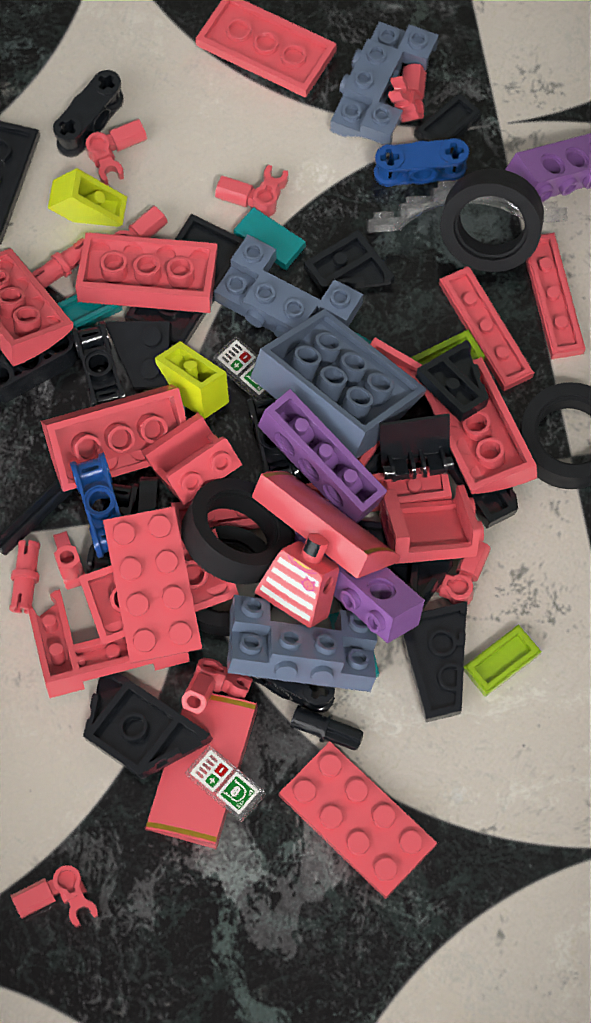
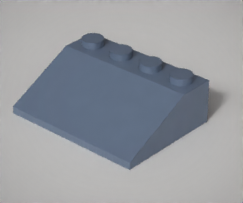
[250,309,427,458]

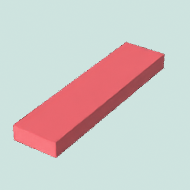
[526,233,585,360]
[439,266,534,392]

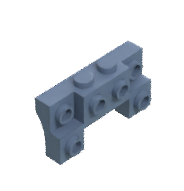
[330,22,439,145]
[214,235,363,338]
[227,595,377,692]

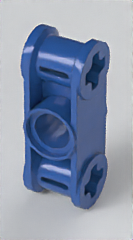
[374,138,469,187]
[70,452,121,558]

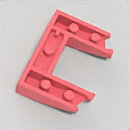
[28,589,190,698]

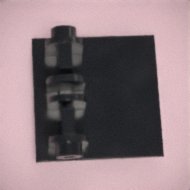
[379,413,454,482]

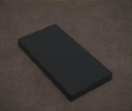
[0,121,41,245]
[125,214,244,345]

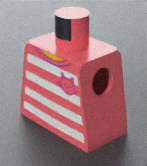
[254,533,339,628]

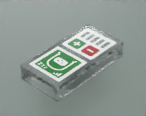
[212,336,271,401]
[185,745,266,823]

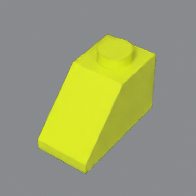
[48,168,127,227]
[155,341,229,419]

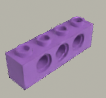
[505,133,591,202]
[258,389,387,523]
[294,532,425,644]

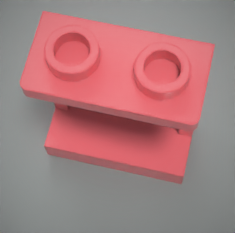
[141,413,242,505]
[379,485,484,564]

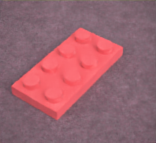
[196,0,337,98]
[103,506,202,664]
[279,741,437,899]

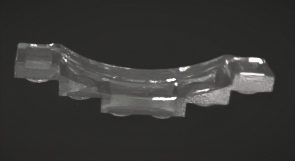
[366,181,567,233]

